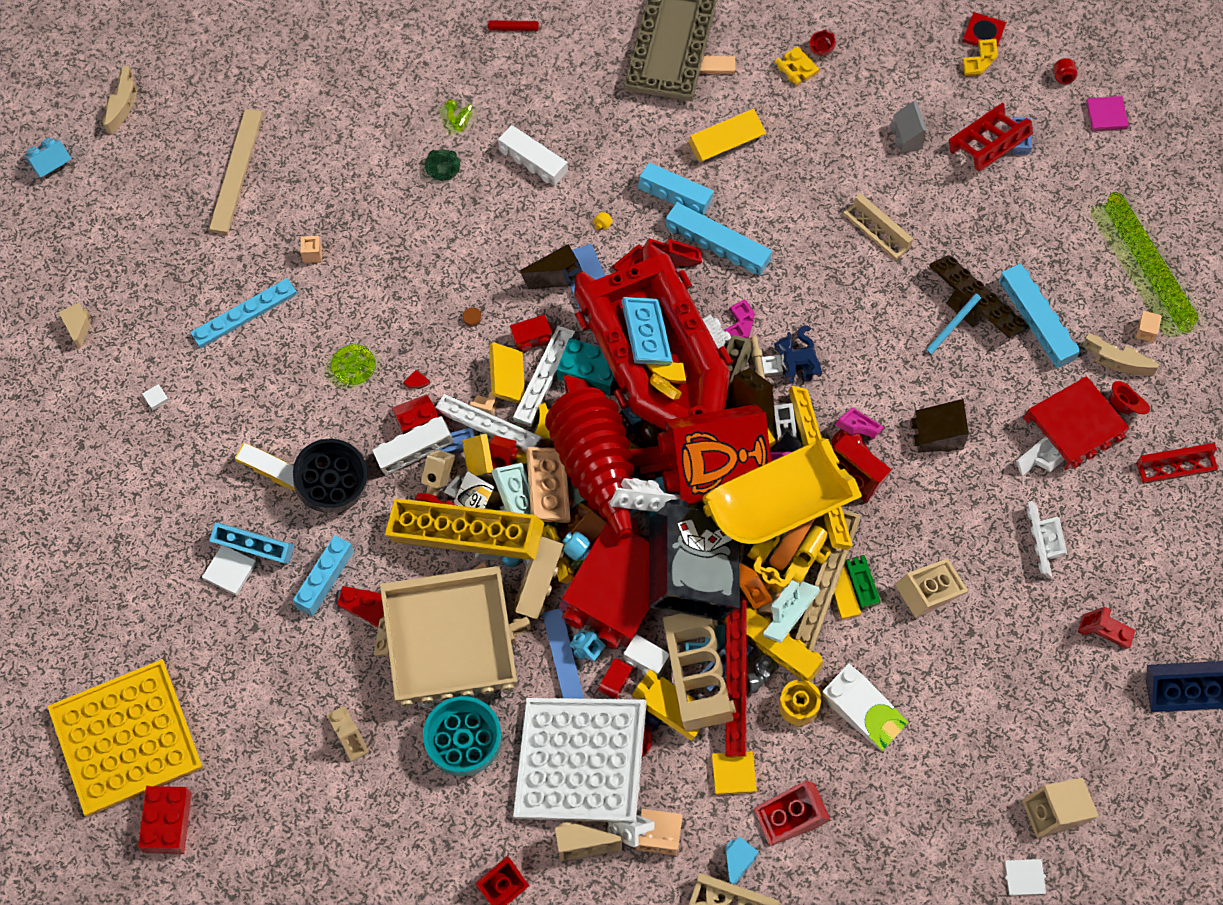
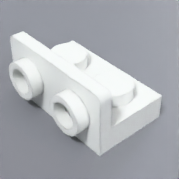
[608,815,654,847]

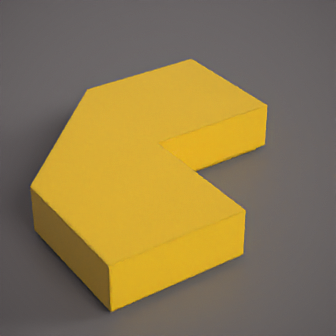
[962,39,998,76]

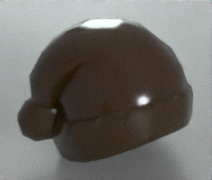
[635,421,666,448]

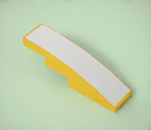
[234,442,315,491]

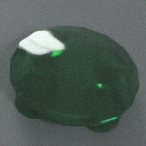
[424,149,460,181]

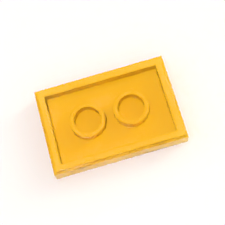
[489,343,525,404]

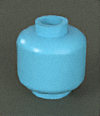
[562,531,591,561]

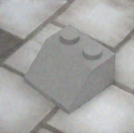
[890,100,927,153]

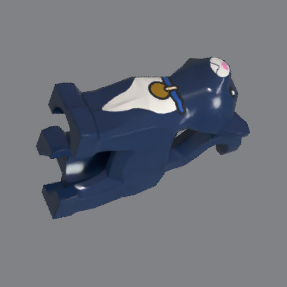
[773,326,822,384]

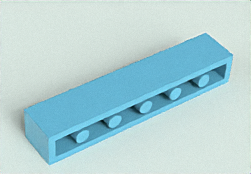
[666,202,772,276]
[999,263,1080,369]

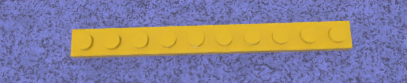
[788,386,852,550]

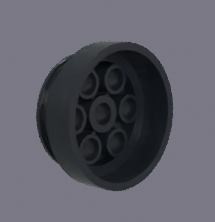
[293,439,368,513]

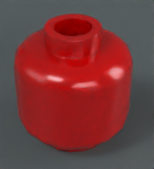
[1053,58,1078,84]

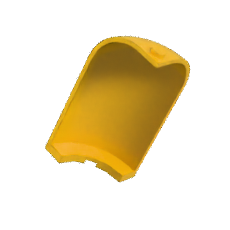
[702,438,862,544]

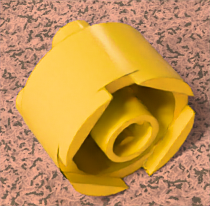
[779,680,821,727]

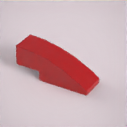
[642,238,702,266]

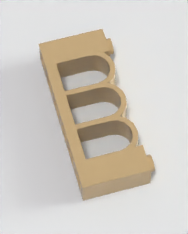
[663,614,736,731]

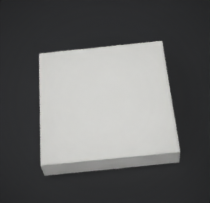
[202,545,257,596]

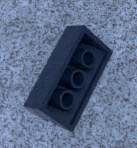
[1146,661,1223,712]

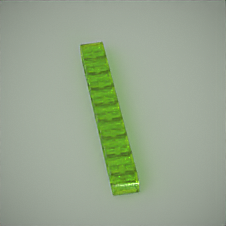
[1105,192,1198,333]

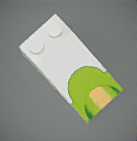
[821,663,909,752]

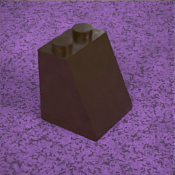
[725,368,776,426]
[910,399,969,453]

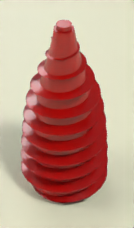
[545,387,634,539]

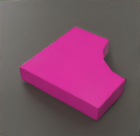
[835,407,884,439]

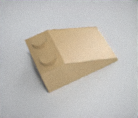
[895,558,968,618]
[555,822,622,862]

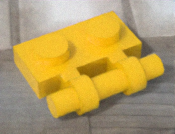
[774,46,820,86]

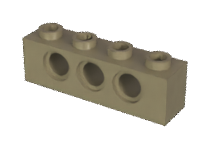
[726,335,752,401]

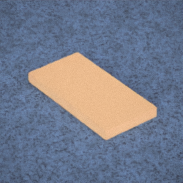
[526,447,571,523]

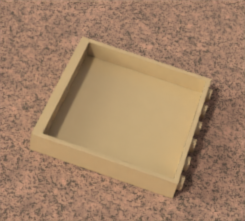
[380,566,518,707]

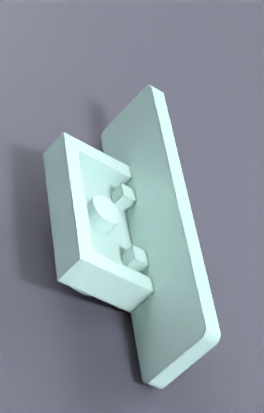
[764,581,820,642]

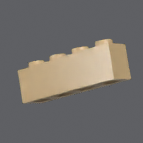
[512,536,564,620]

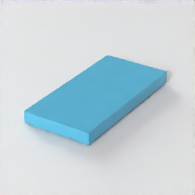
[621,297,672,365]

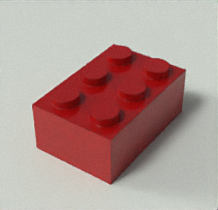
[138,786,192,854]

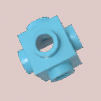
[569,630,606,661]

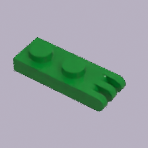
[845,555,881,609]

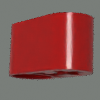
[598,658,634,699]

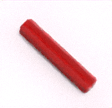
[488,20,539,31]

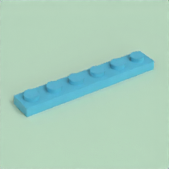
[190,278,297,349]

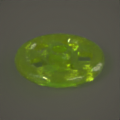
[331,344,376,385]

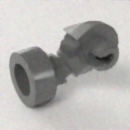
[747,656,774,695]

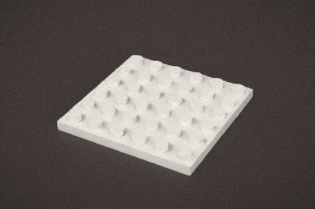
[513,698,646,823]

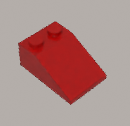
[753,780,831,846]

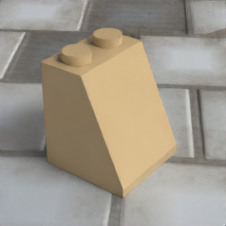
[1022,778,1099,839]

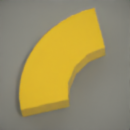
[646,362,686,384]
[650,374,681,399]

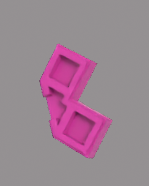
[724,299,755,338]

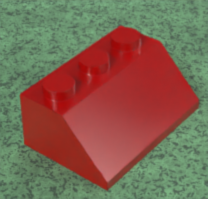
[832,434,892,504]

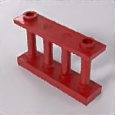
[949,103,1033,172]

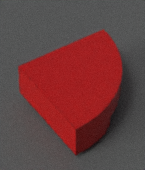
[403,370,430,389]

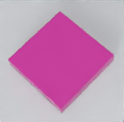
[1086,96,1129,131]

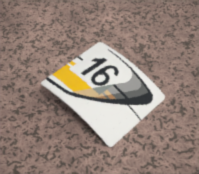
[454,471,494,509]

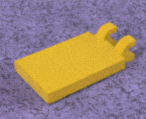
[631,669,701,741]

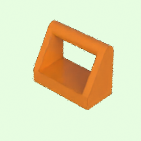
[739,563,772,610]

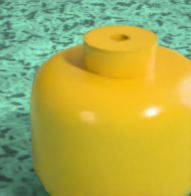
[593,212,612,230]

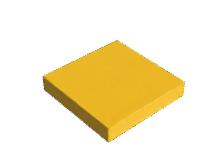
[462,434,493,477]
[712,751,757,795]

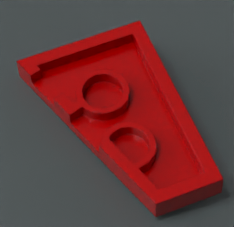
[338,586,384,627]

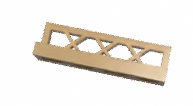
[843,193,913,260]

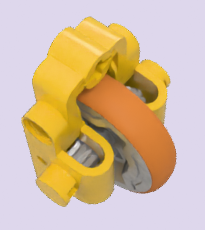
[747,515,832,593]

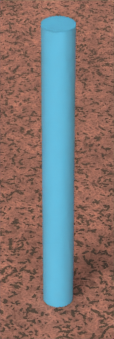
[926,293,981,355]

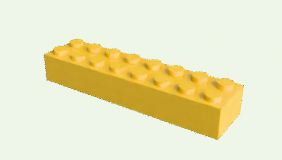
[385,498,544,560]

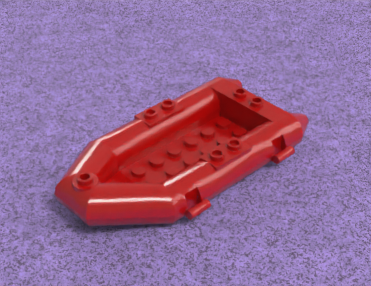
[574,245,733,431]

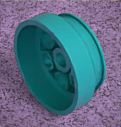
[423,696,502,776]

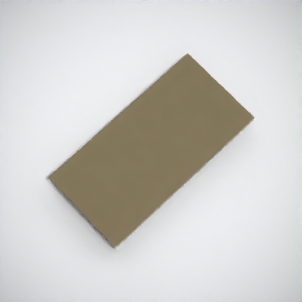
[624,0,718,102]

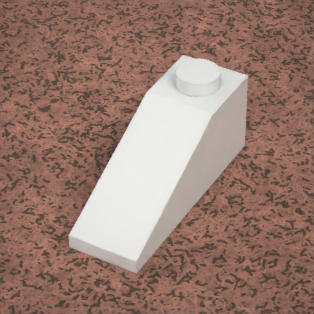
[774,402,797,442]

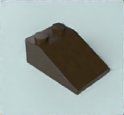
[519,244,583,289]

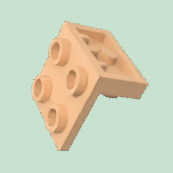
[636,809,682,856]

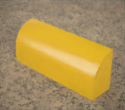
[688,108,766,162]

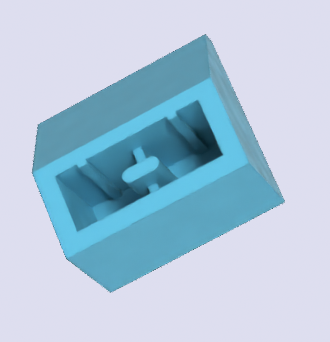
[23,137,71,178]

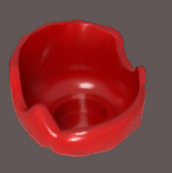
[809,29,836,56]

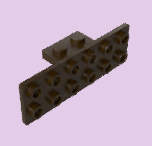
[929,255,1029,339]

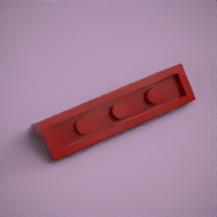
[1136,443,1218,484]

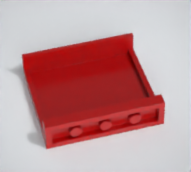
[1024,376,1130,470]

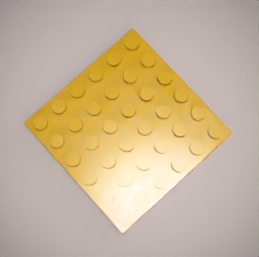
[47,659,203,817]

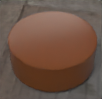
[463,307,482,327]

